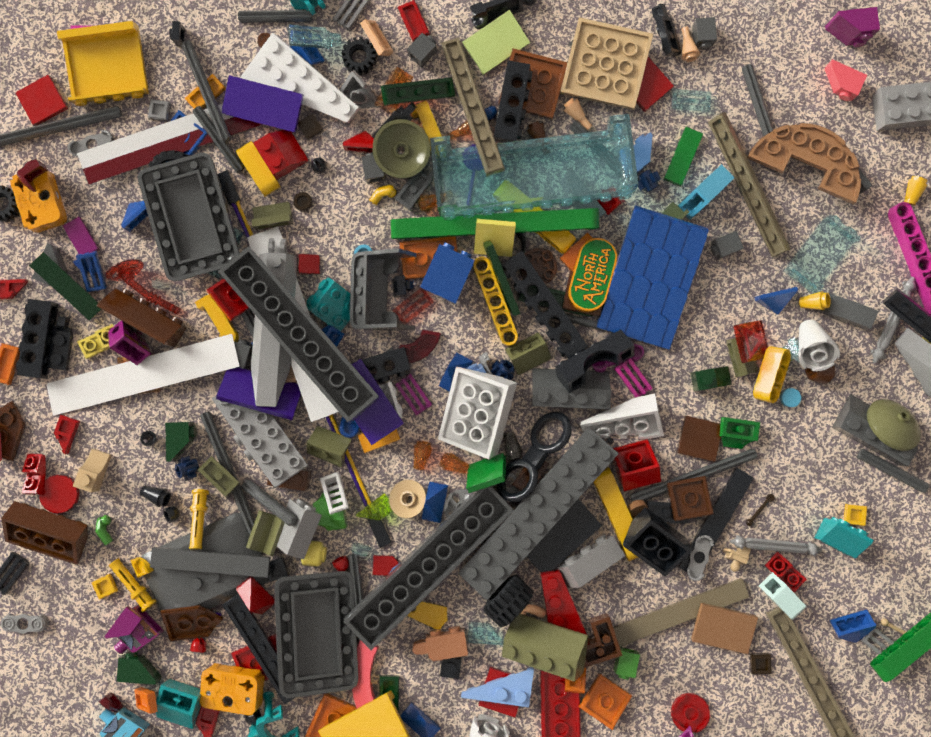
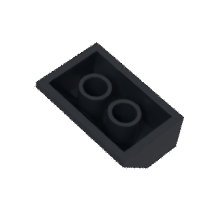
[623,507,692,577]

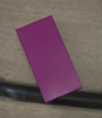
[63,217,100,254]

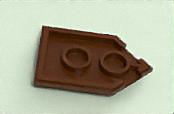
[0,401,26,461]
[160,605,224,642]

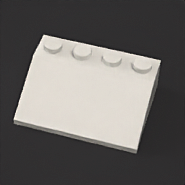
[438,367,517,459]

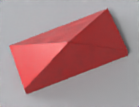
[343,131,374,153]
[236,576,275,615]

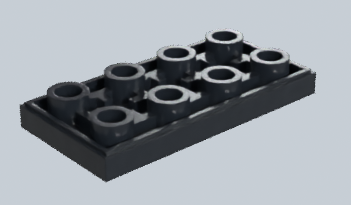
[527,499,602,573]

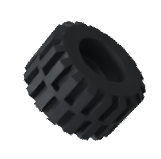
[483,574,534,628]

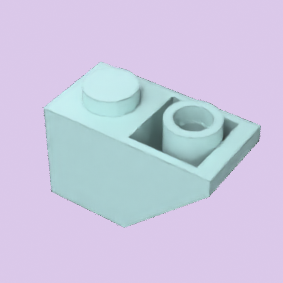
[759,573,807,620]

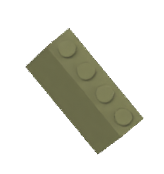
[502,614,589,682]

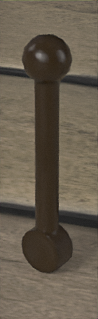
[746,494,775,526]

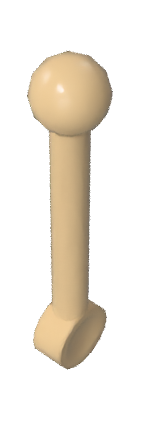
[880,618,906,634]

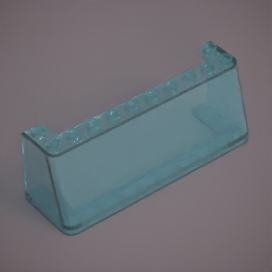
[430,114,638,220]

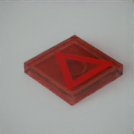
[733,320,768,363]

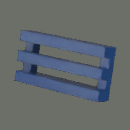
[76,251,107,292]

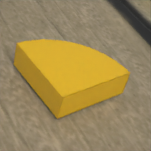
[130,557,154,578]

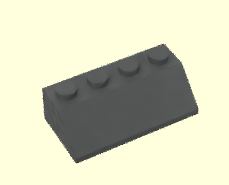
[531,368,611,410]
[832,394,918,467]

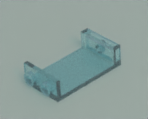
[783,214,861,294]

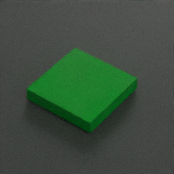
[466,453,506,493]

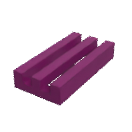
[395,374,432,416]

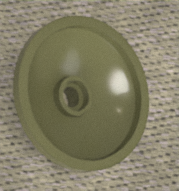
[372,119,430,178]
[867,399,921,451]

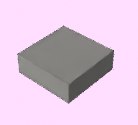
[148,99,171,122]

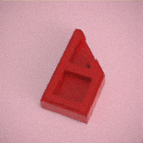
[0,279,28,300]
[54,415,80,454]
[372,555,399,576]
[196,706,220,737]

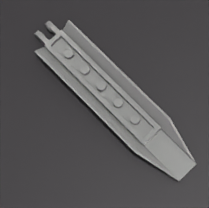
[251,238,298,407]

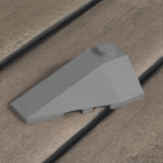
[895,328,931,398]

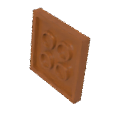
[498,48,568,120]

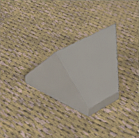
[340,70,381,108]

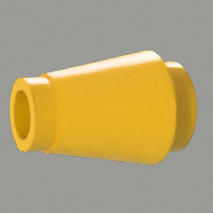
[904,176,928,206]
[799,291,831,310]

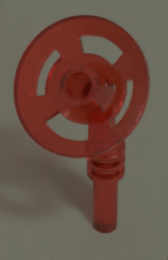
[105,259,181,315]

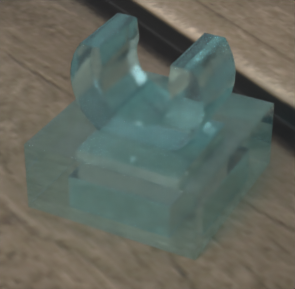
[782,337,800,363]

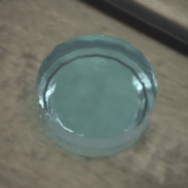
[151,278,172,291]
[351,543,371,557]

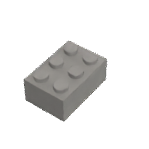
[872,82,931,131]

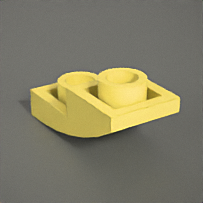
[77,324,114,360]

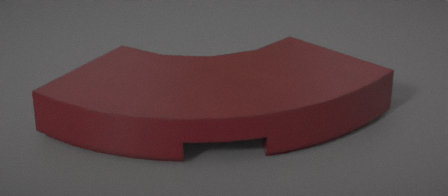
[399,329,441,364]

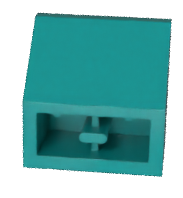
[814,517,874,558]
[156,679,201,729]

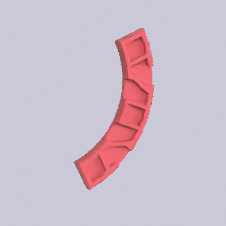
[352,640,379,708]

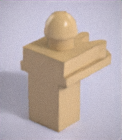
[723,546,751,572]

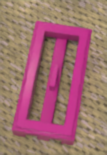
[614,358,652,397]

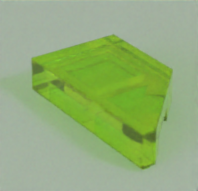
[355,493,392,521]

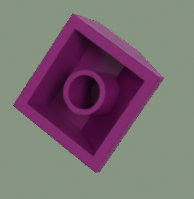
[825,7,880,47]

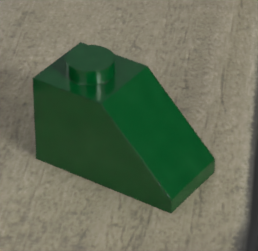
[690,366,732,391]
[165,422,197,462]
[116,651,162,685]

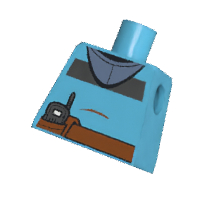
[99,708,150,737]

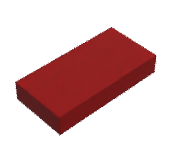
[398,0,430,42]

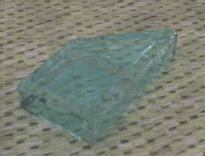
[468,622,504,645]

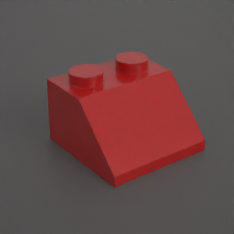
[253,130,309,180]
[613,439,661,491]

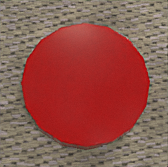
[39,475,80,513]
[671,693,710,733]

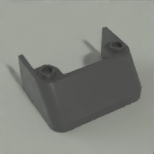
[350,248,417,331]

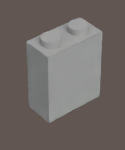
[277,498,322,559]

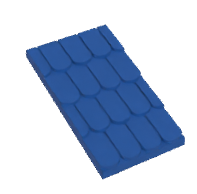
[597,205,709,350]

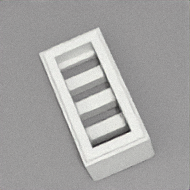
[320,472,349,515]

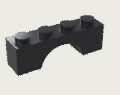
[555,330,635,393]

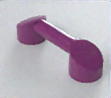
[592,344,644,373]

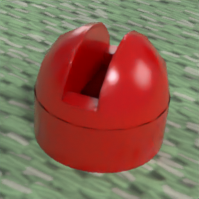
[332,555,349,571]
[190,638,207,653]

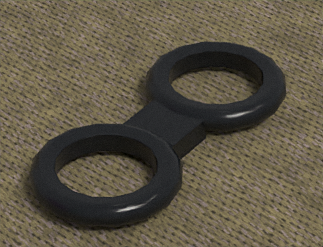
[497,412,572,502]

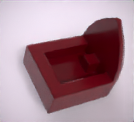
[17,159,48,192]

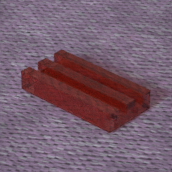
[392,288,434,325]

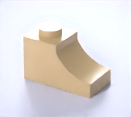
[73,449,112,492]

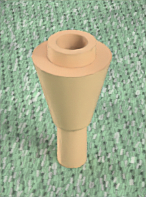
[681,26,700,62]
[563,98,592,130]

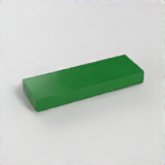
[663,127,703,187]

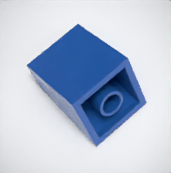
[420,242,475,304]

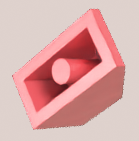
[825,59,867,101]

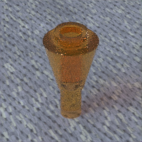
[447,120,472,141]
[418,191,453,214]

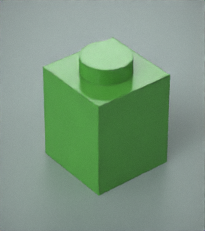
[613,647,640,680]

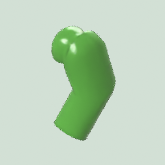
[95,515,113,545]

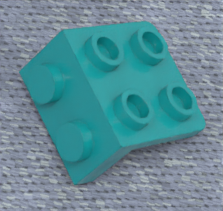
[306,277,350,331]

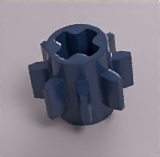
[636,169,661,193]
[491,359,515,380]
[175,456,200,481]

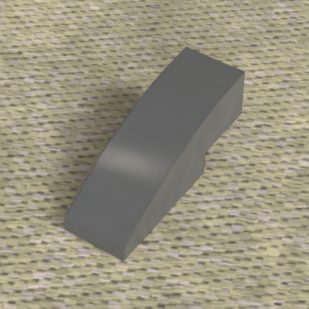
[813,291,879,330]

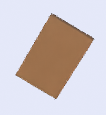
[691,603,758,654]

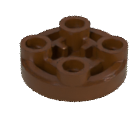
[519,248,557,285]

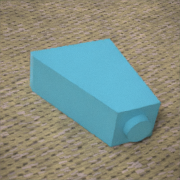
[678,164,734,220]

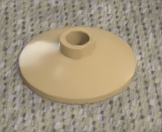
[389,480,426,518]

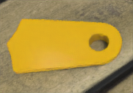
[407,601,448,629]

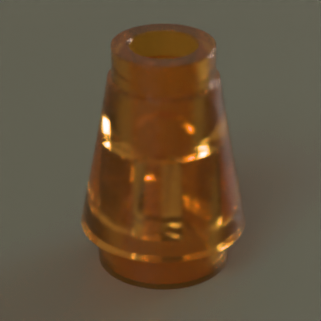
[413,440,433,470]
[439,452,469,475]

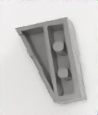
[555,535,625,588]

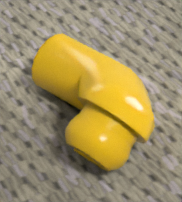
[369,184,397,206]

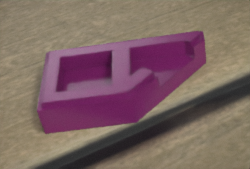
[104,606,144,639]

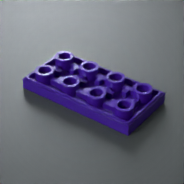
[221,75,304,133]
[352,359,404,445]
[216,367,301,420]

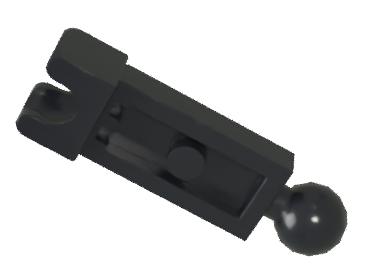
[469,0,537,29]

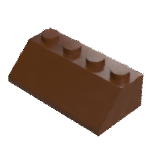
[97,288,187,347]
[1,501,88,565]

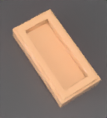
[360,19,393,56]

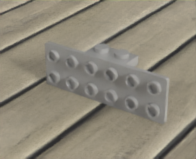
[212,396,308,488]

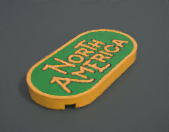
[568,238,617,312]

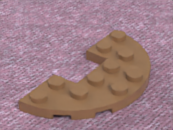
[747,123,861,205]

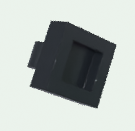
[392,275,414,298]

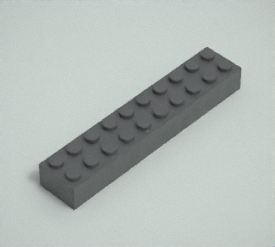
[218,246,379,424]
[458,427,619,600]
[344,486,514,650]

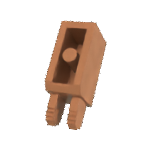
[412,626,468,661]

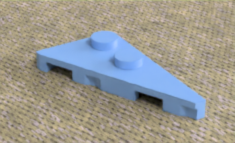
[461,667,534,707]

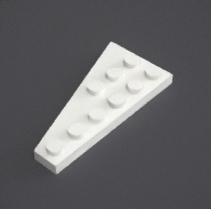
[240,33,360,123]

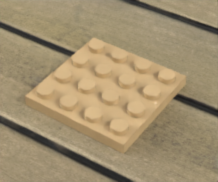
[560,17,653,110]

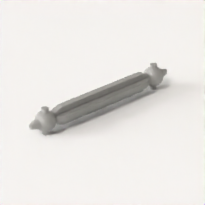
[871,277,917,364]
[730,535,822,556]

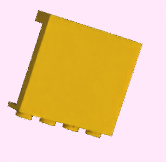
[57,21,149,106]
[318,691,410,737]

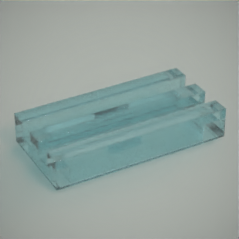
[671,89,711,112]

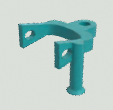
[247,691,300,737]

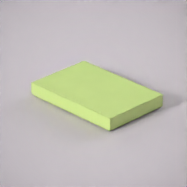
[462,10,530,75]

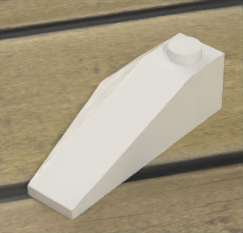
[580,394,664,439]

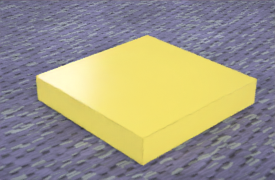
[474,219,516,257]

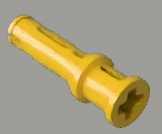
[189,489,209,550]
[109,558,157,613]

